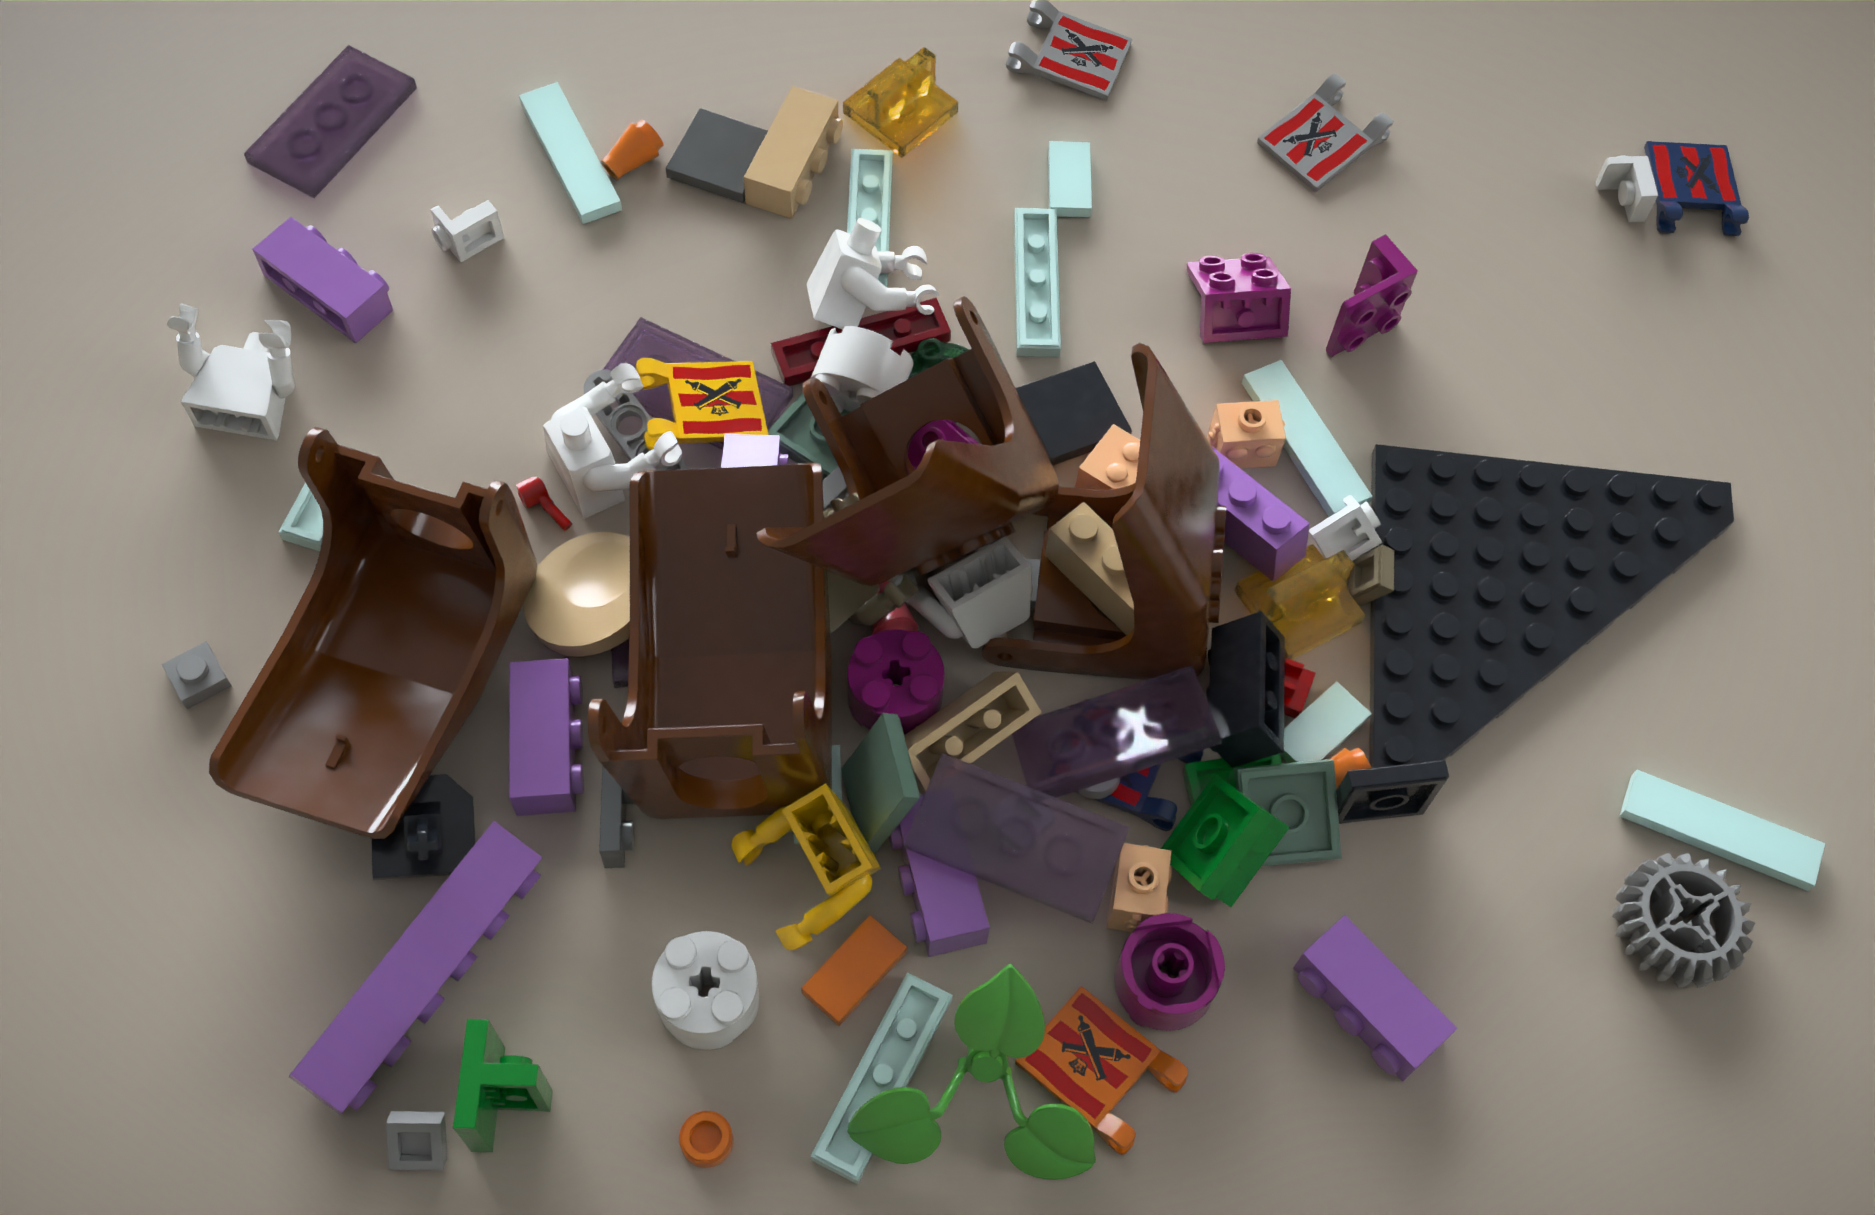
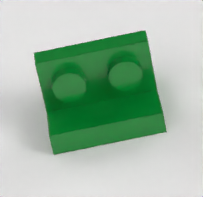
[1160,773,1290,907]
[453,1019,553,1152]

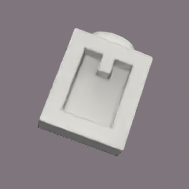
[1595,155,1658,222]
[430,200,504,262]
[1309,495,1382,571]

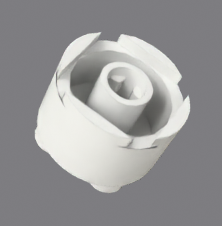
[811,326,914,413]
[652,931,760,1050]

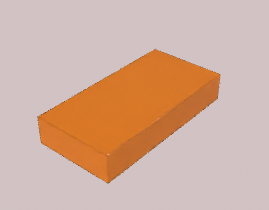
[801,915,908,1026]

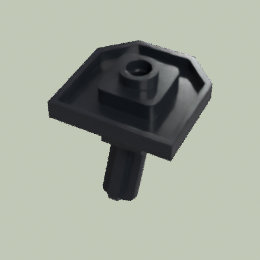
[371,774,475,881]

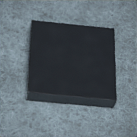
[1016,361,1132,466]
[1336,760,1449,824]

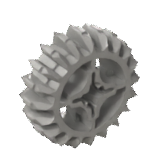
[1612,852,1755,988]

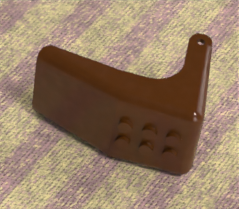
[757,296,1059,586]
[982,342,1227,683]
[209,427,537,839]
[587,462,832,819]

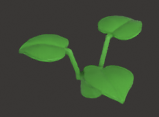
[847,964,1096,1180]

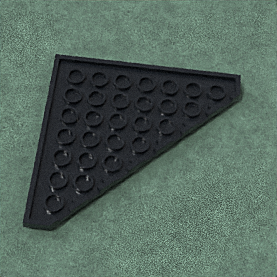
[1369,444,1734,768]

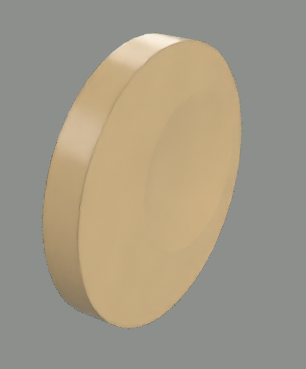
[523,532,630,657]

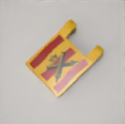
[636,358,768,450]

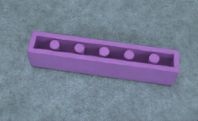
[289,821,542,1115]

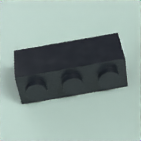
[1204,611,1285,768]

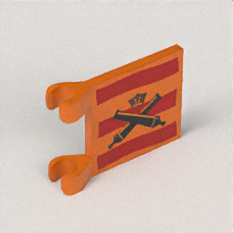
[1015,986,1188,1155]

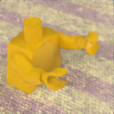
[731,784,881,950]

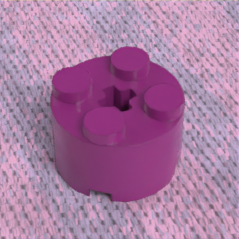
[848,629,945,735]
[1114,913,1225,1031]

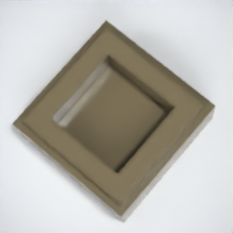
[1349,545,1394,606]

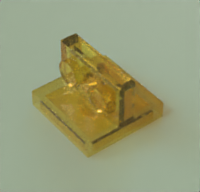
[843,47,958,158]
[1234,544,1365,660]

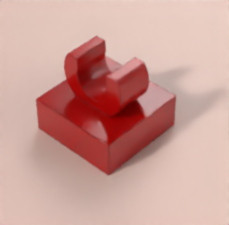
[1284,658,1316,719]

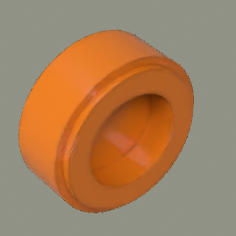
[679,1111,733,1168]

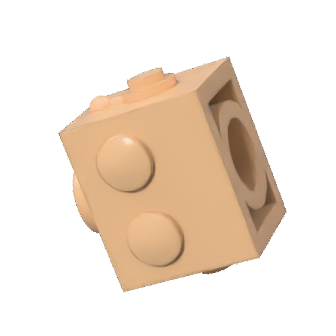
[1207,400,1286,469]
[1075,424,1140,490]
[1107,842,1172,933]

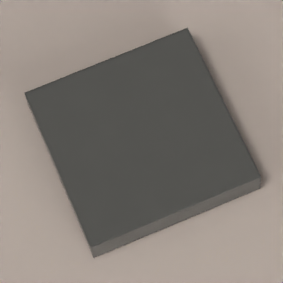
[666,108,768,203]

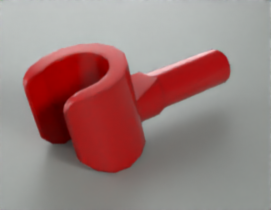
[516,477,573,531]

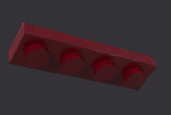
[771,298,951,388]

